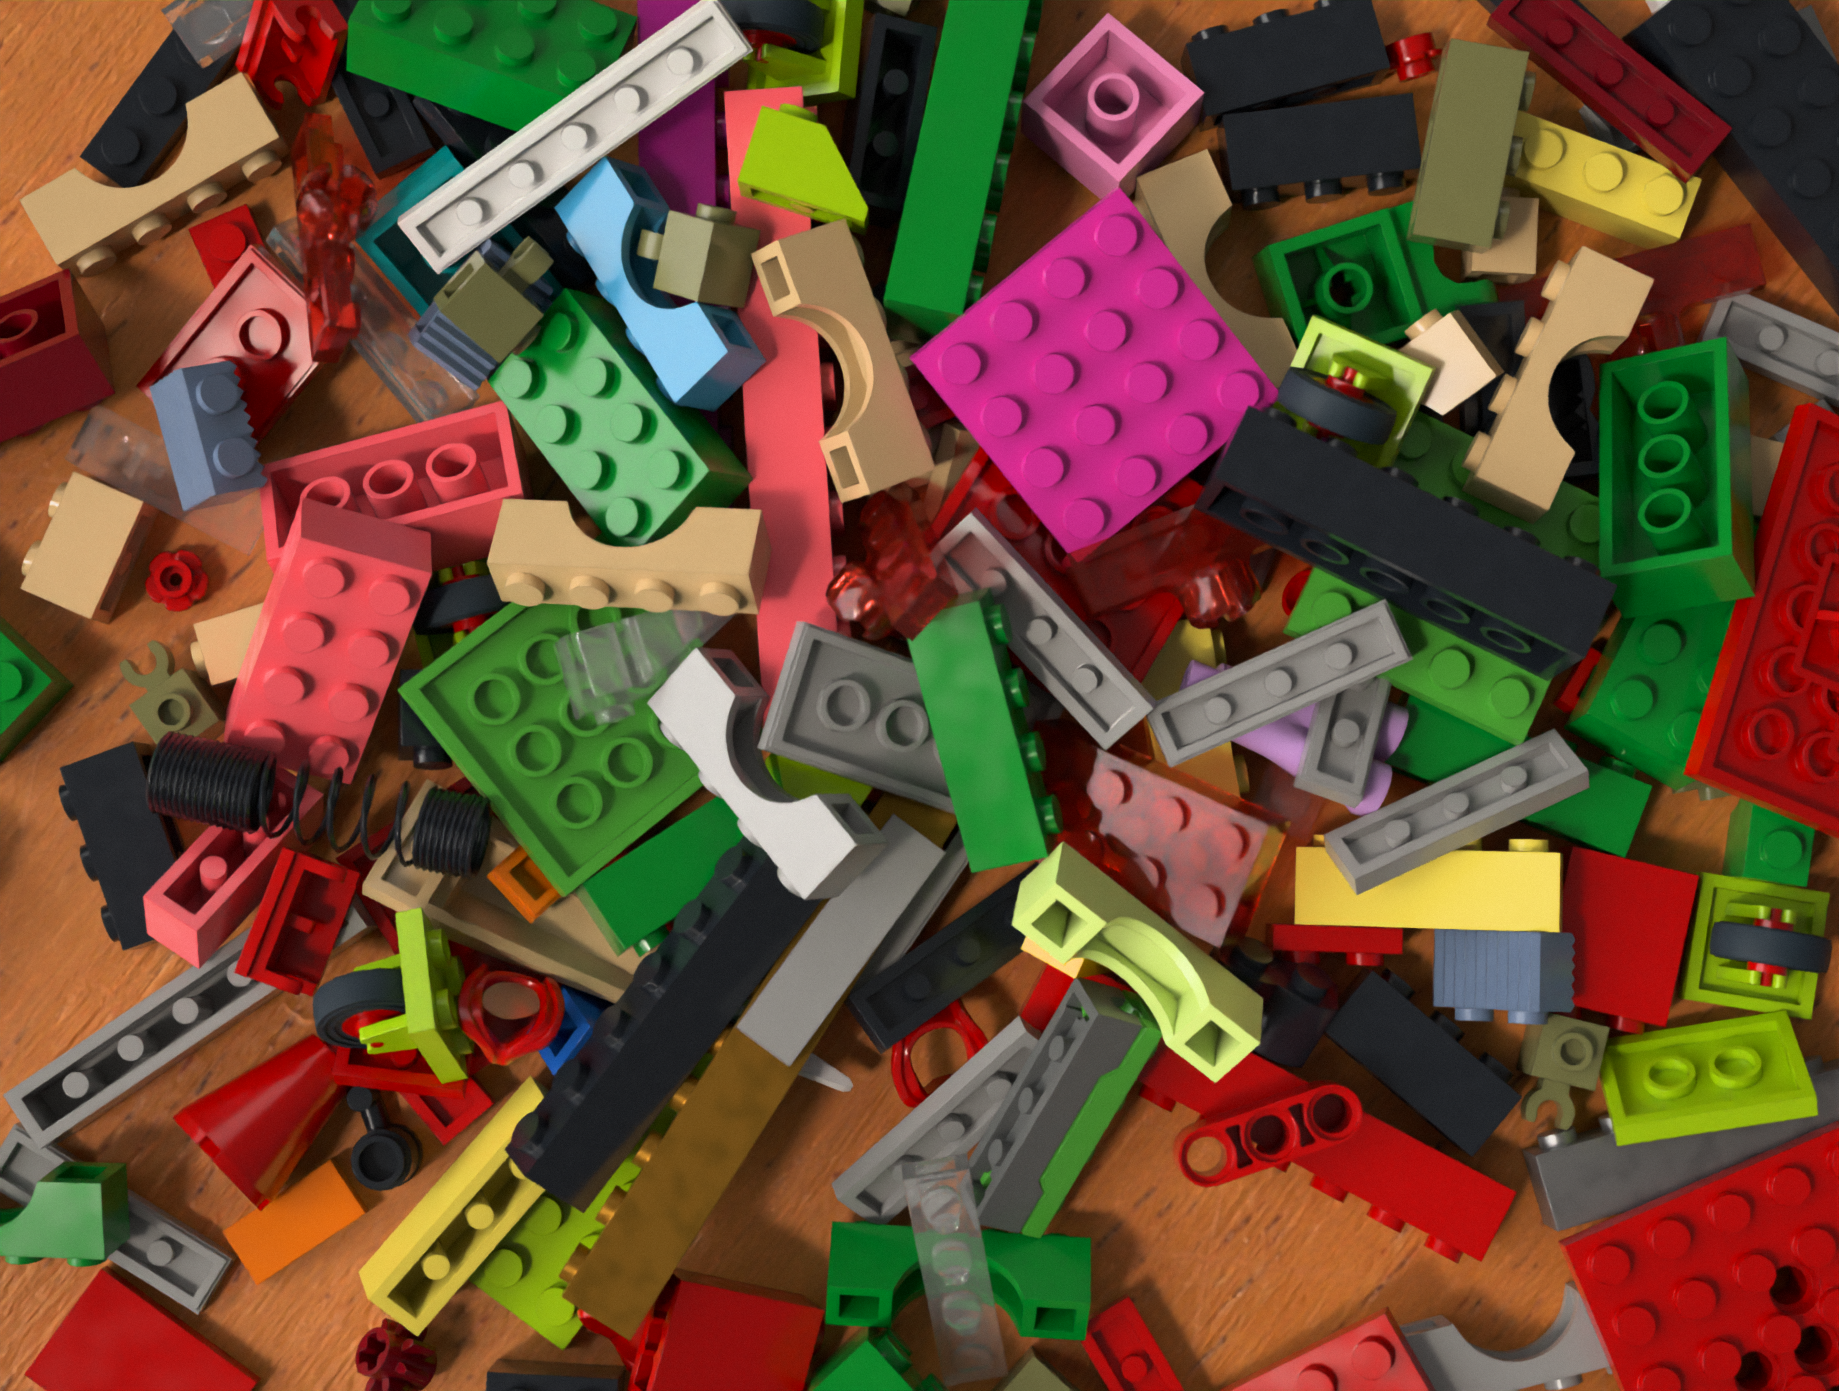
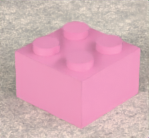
[1021,13,1205,199]

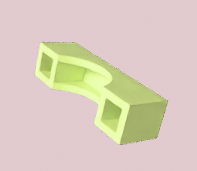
[1012,841,1263,1083]

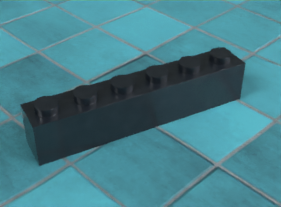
[504,836,822,1213]

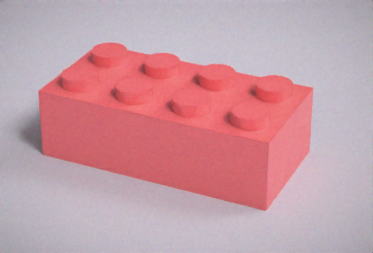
[259,401,534,574]
[224,497,432,785]

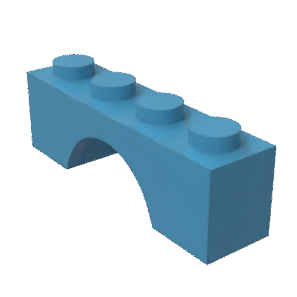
[555,156,766,412]

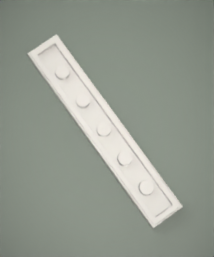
[397,0,753,274]

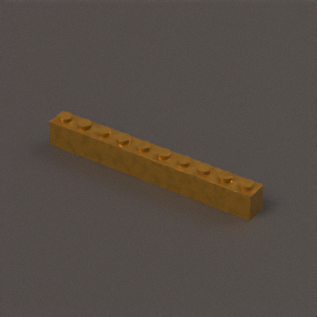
[558,791,957,1341]

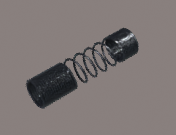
[146,731,493,881]

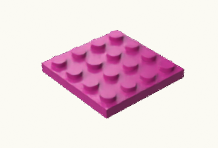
[909,187,1279,564]

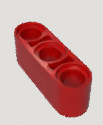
[1172,1080,1363,1187]

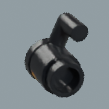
[346,1086,423,1191]

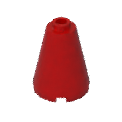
[172,1033,352,1211]

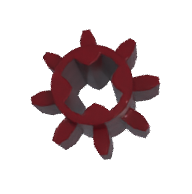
[355,1318,437,1391]

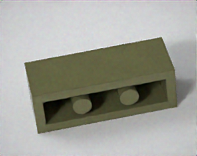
[1406,38,1536,254]

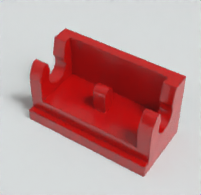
[235,0,348,110]
[234,847,363,996]

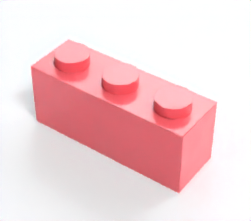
[143,766,324,969]

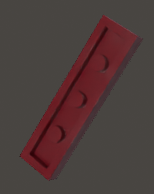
[1486,0,1733,184]

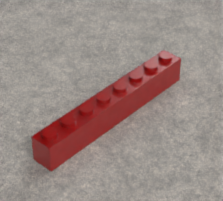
[1017,962,1517,1263]

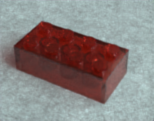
[1032,718,1291,948]

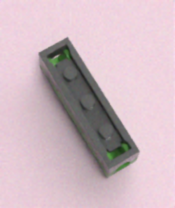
[956,977,1162,1238]

